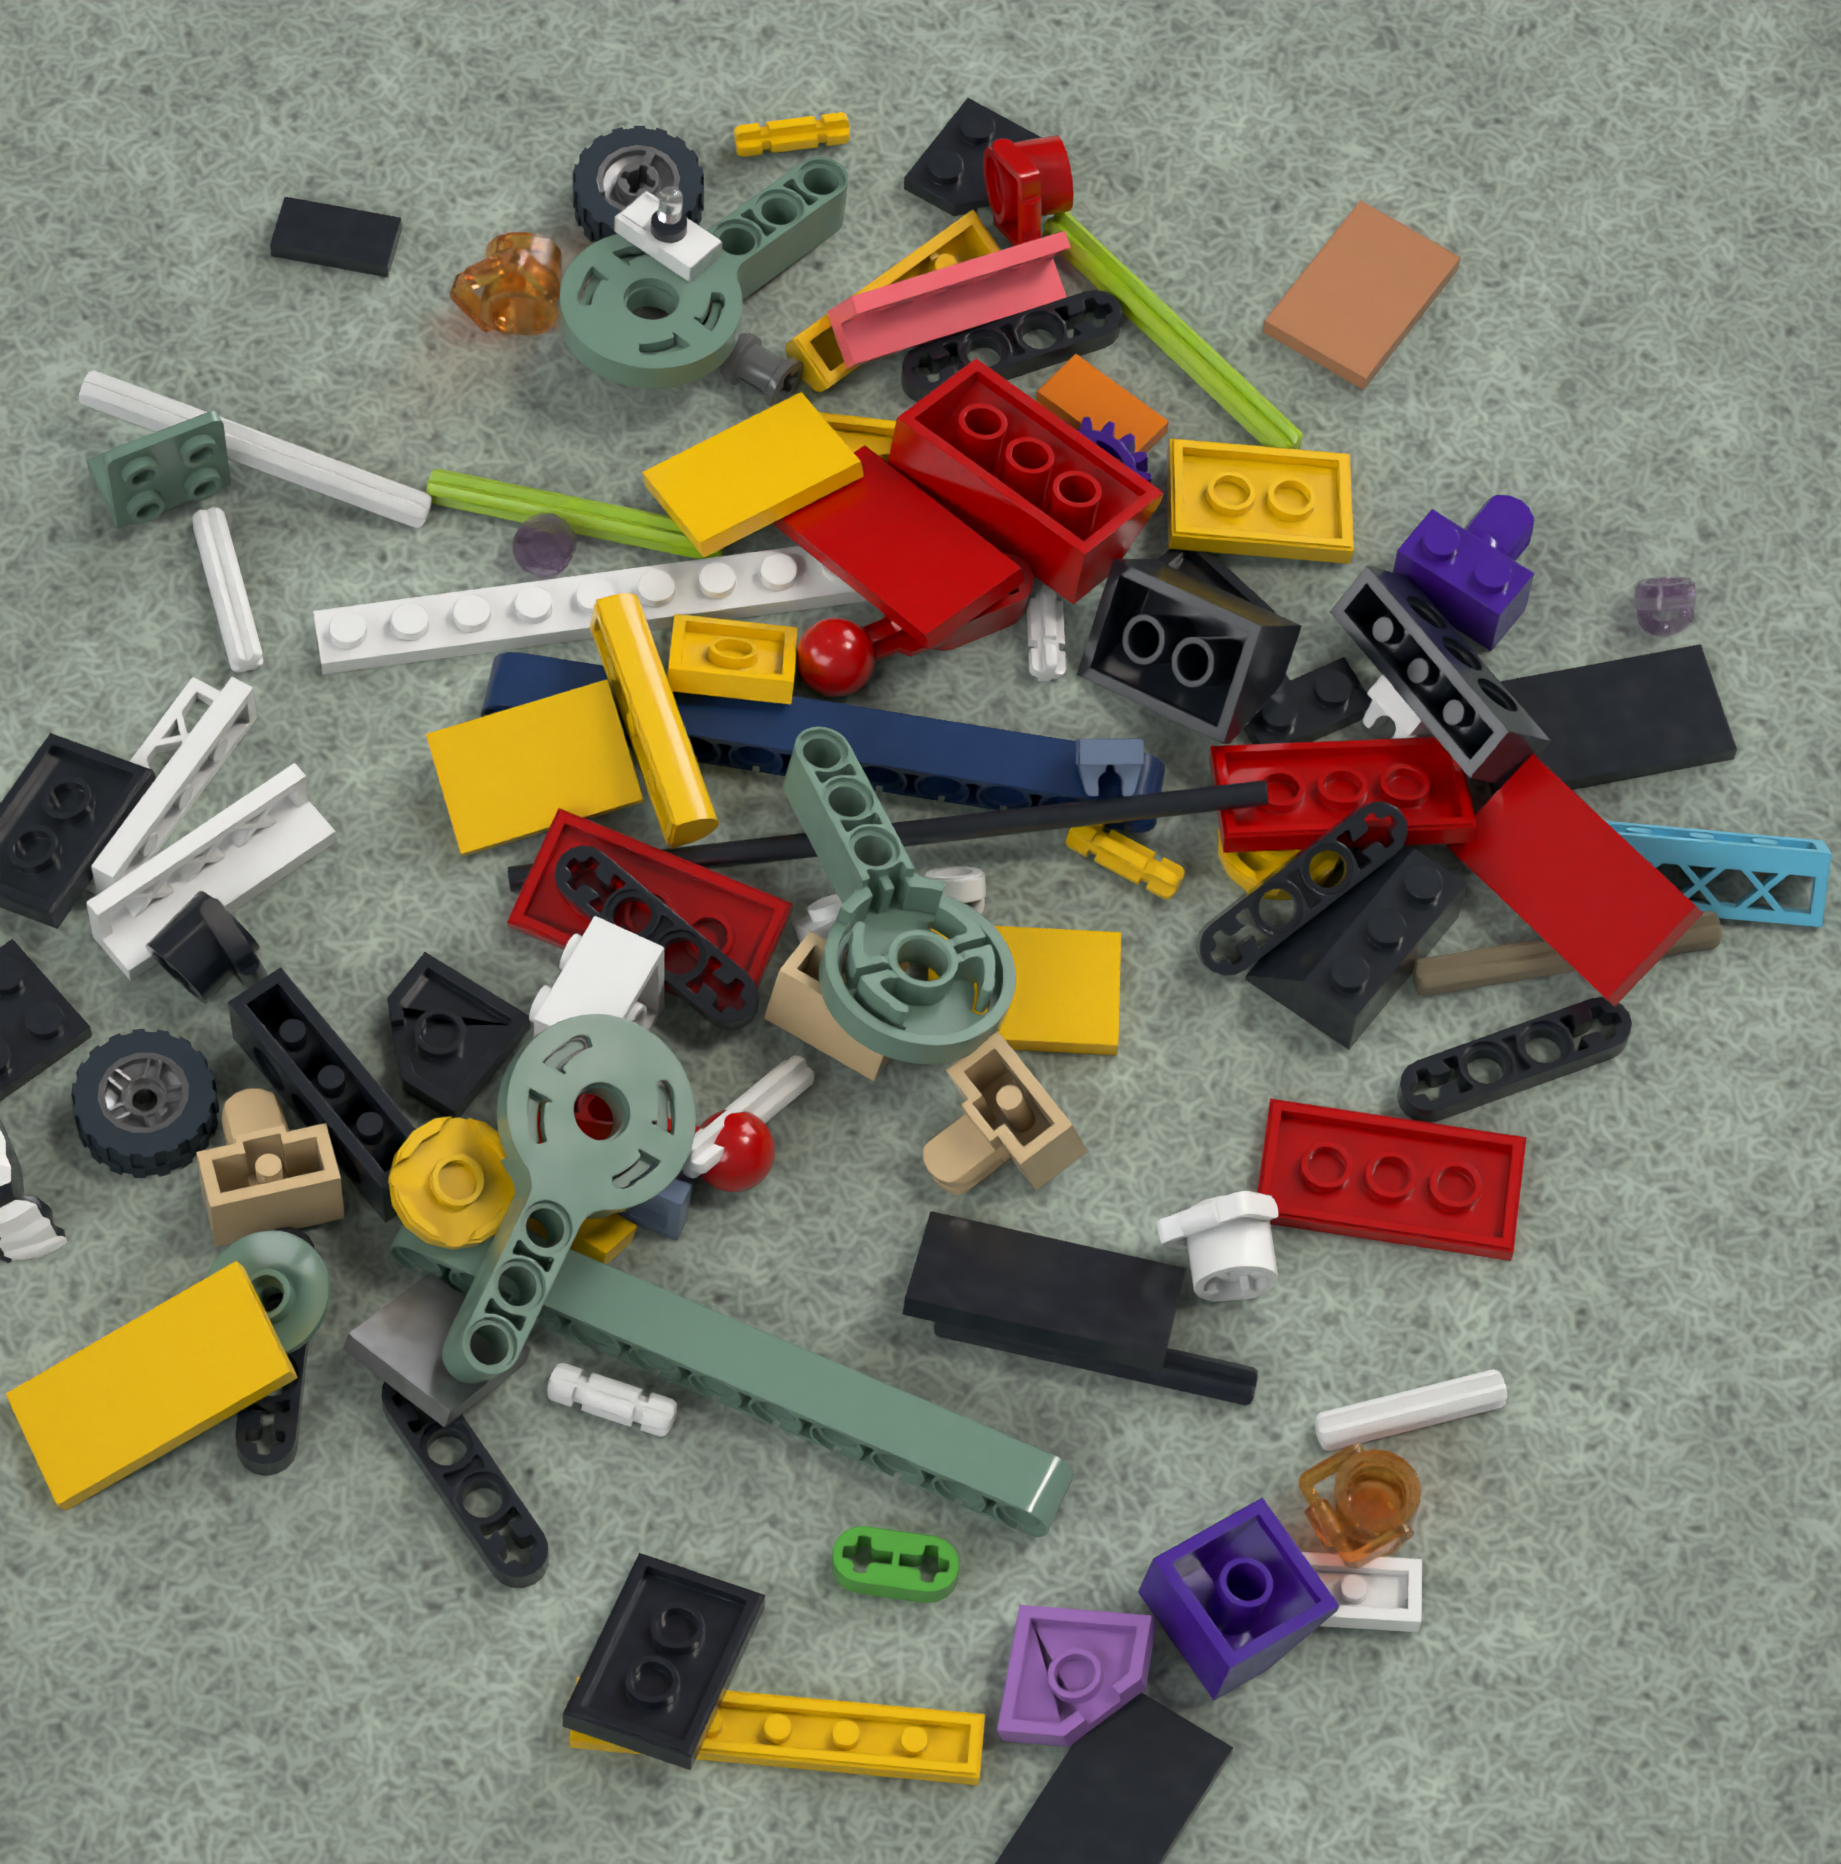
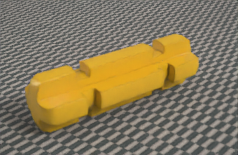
[733,112,850,157]
[1065,824,1185,900]

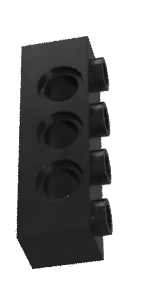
[1330,566,1551,785]
[228,967,416,1223]

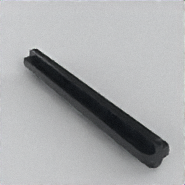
[934,1322,1258,1405]

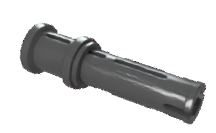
[631,306,804,407]

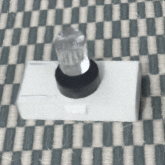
[614,186,722,282]

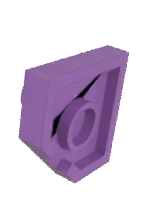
[997,1605,1156,1747]

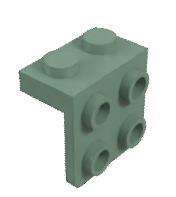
[87,411,231,529]

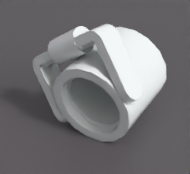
[1156,1191,1278,1302]

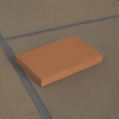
[1263,200,1461,390]

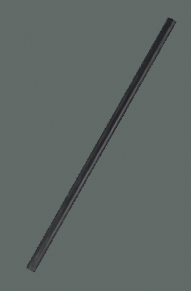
[508,780,1268,892]

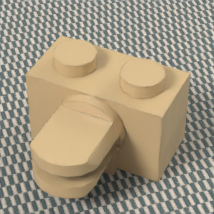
[764,931,909,1081]
[923,1031,1088,1195]
[196,1088,345,1247]

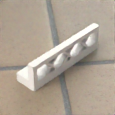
[86,677,257,895]
[86,763,337,981]

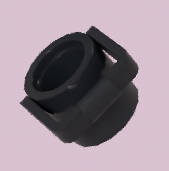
[145,890,268,1004]

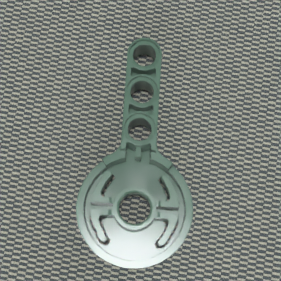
[559,157,848,389]
[783,727,1016,1064]
[442,1014,696,1384]

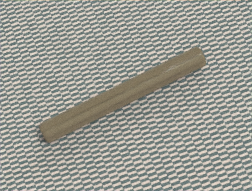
[1413,910,1722,996]

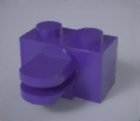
[1393,495,1534,651]

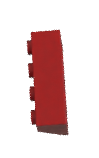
[888,358,1164,605]

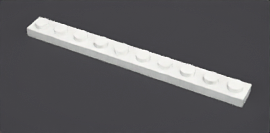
[313,546,867,675]

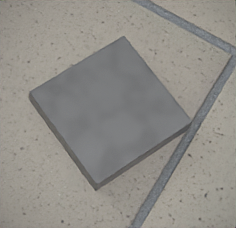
[343,1272,531,1427]

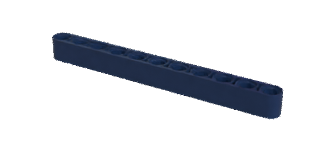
[480,652,1165,833]

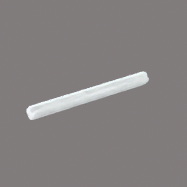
[79,370,432,528]

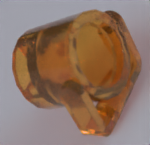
[450,232,562,335]
[1298,1442,1421,1569]

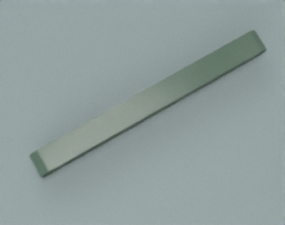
[389,1224,1074,1537]

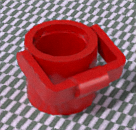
[983,135,1074,246]

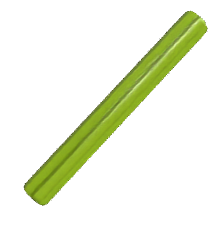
[426,468,725,559]

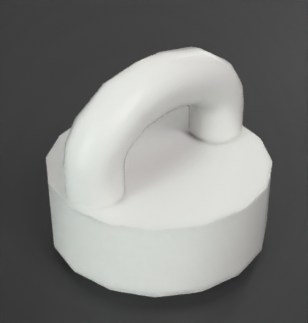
[923,867,986,915]

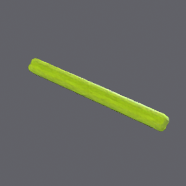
[1043,212,1303,449]

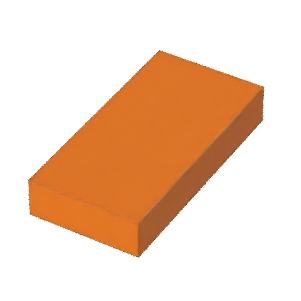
[1036,354,1169,453]

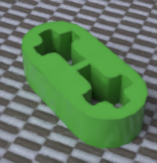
[832,1526,959,1603]

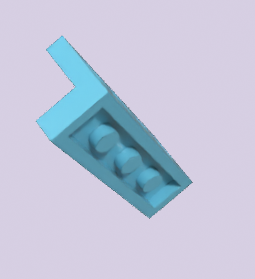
[1606,821,1831,927]

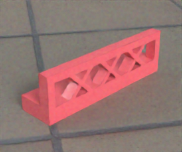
[827,231,1071,369]

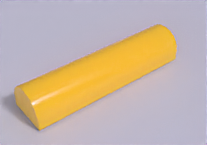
[785,209,1001,392]
[590,593,719,849]

